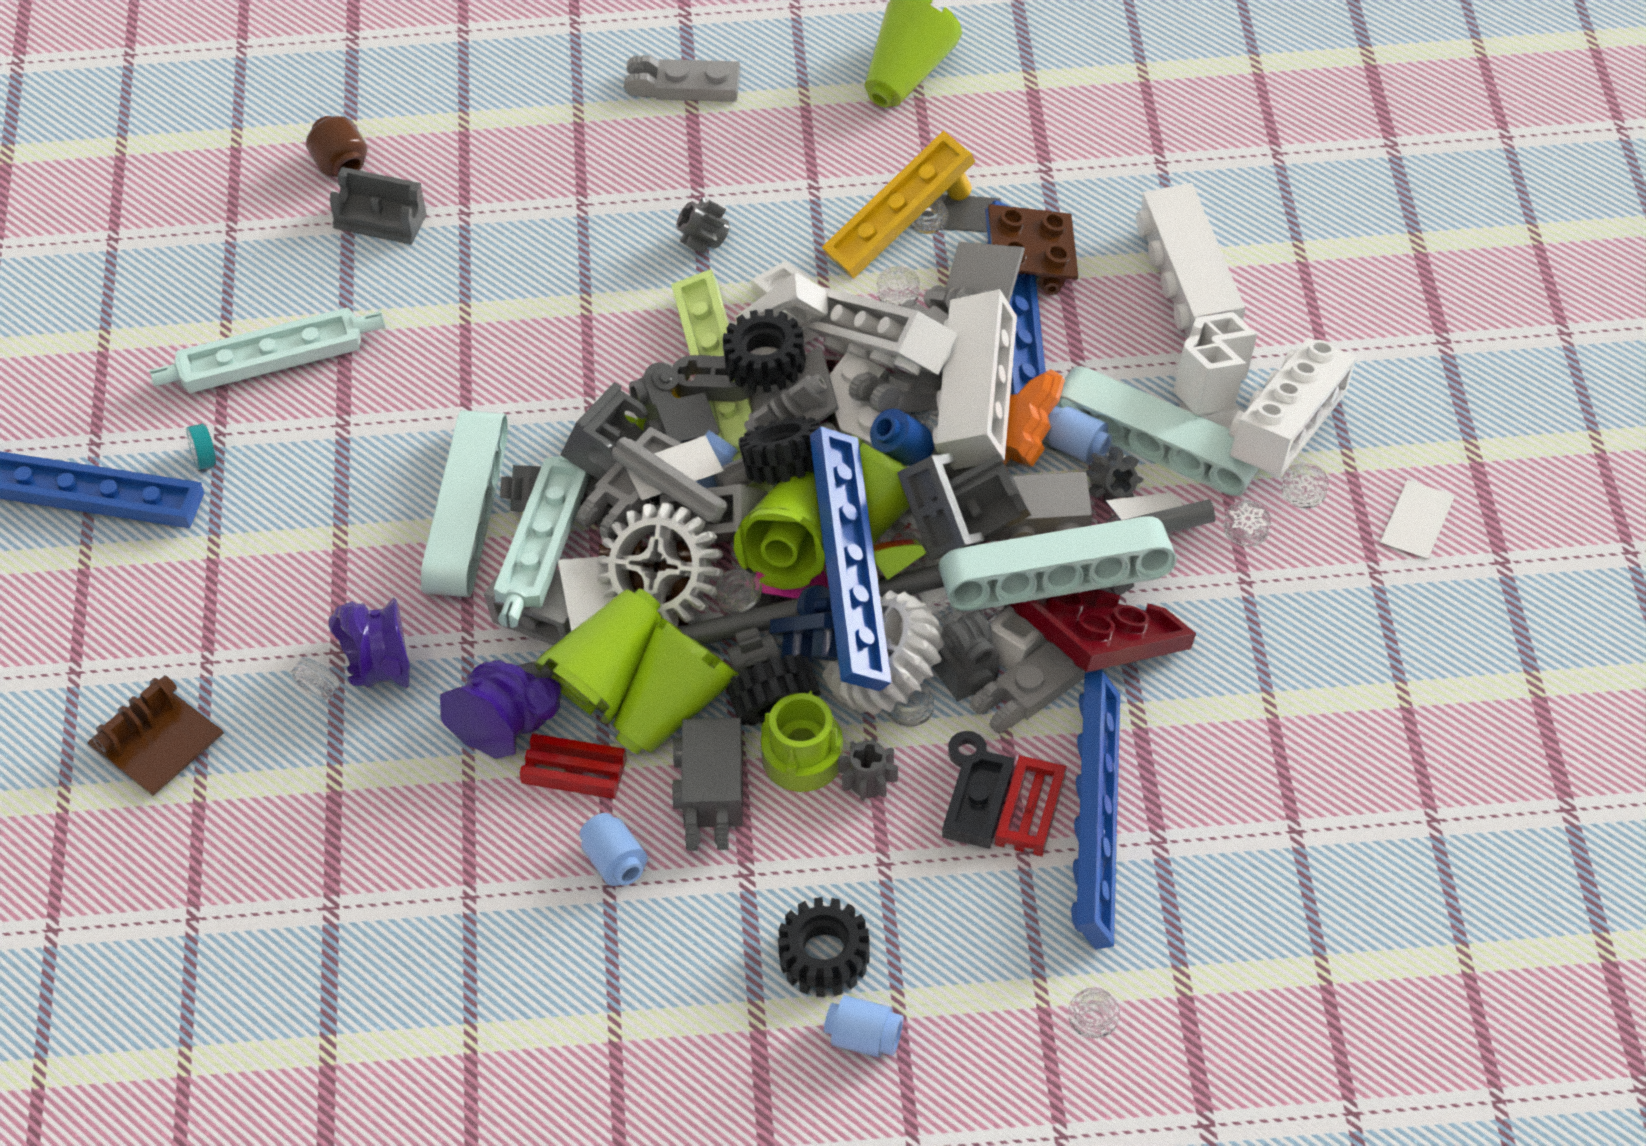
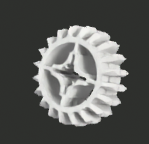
[597,503,724,627]
[820,590,945,716]

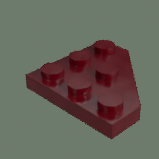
[1008,589,1196,672]

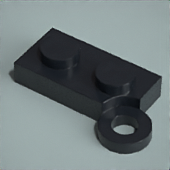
[942,731,1015,849]

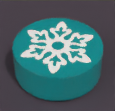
[186,423,216,470]

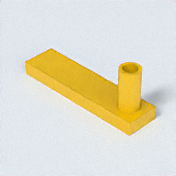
[822,130,976,279]

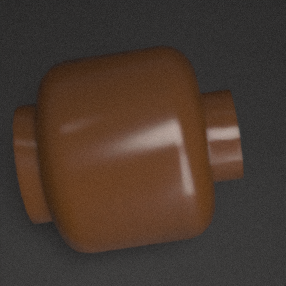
[306,116,368,177]

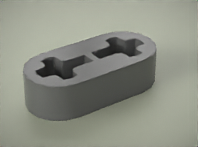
[672,355,755,402]

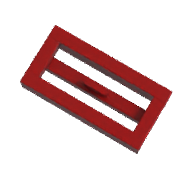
[519,733,627,799]
[995,755,1067,857]

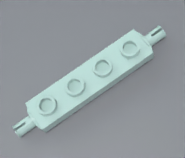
[149,307,386,393]
[494,439,590,628]

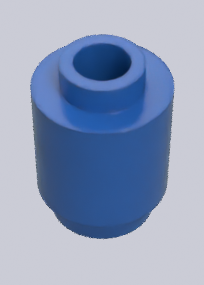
[870,408,934,466]

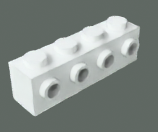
[1136,183,1245,338]
[805,287,957,376]
[933,289,1017,470]
[1229,337,1357,477]

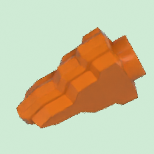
[1003,369,1065,468]

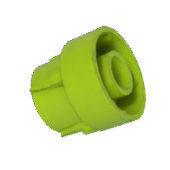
[761,691,844,792]

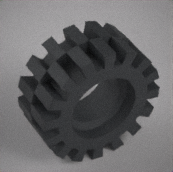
[723,309,806,393]
[738,416,820,484]
[727,654,821,726]
[778,897,870,997]

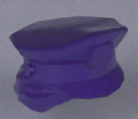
[328,597,410,689]
[440,660,562,759]

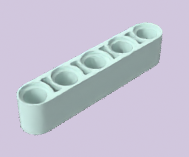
[1056,366,1260,496]
[421,410,508,597]
[938,516,1177,611]

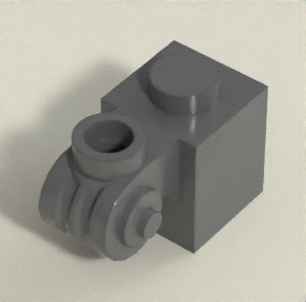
[629,362,720,443]
[932,610,999,702]

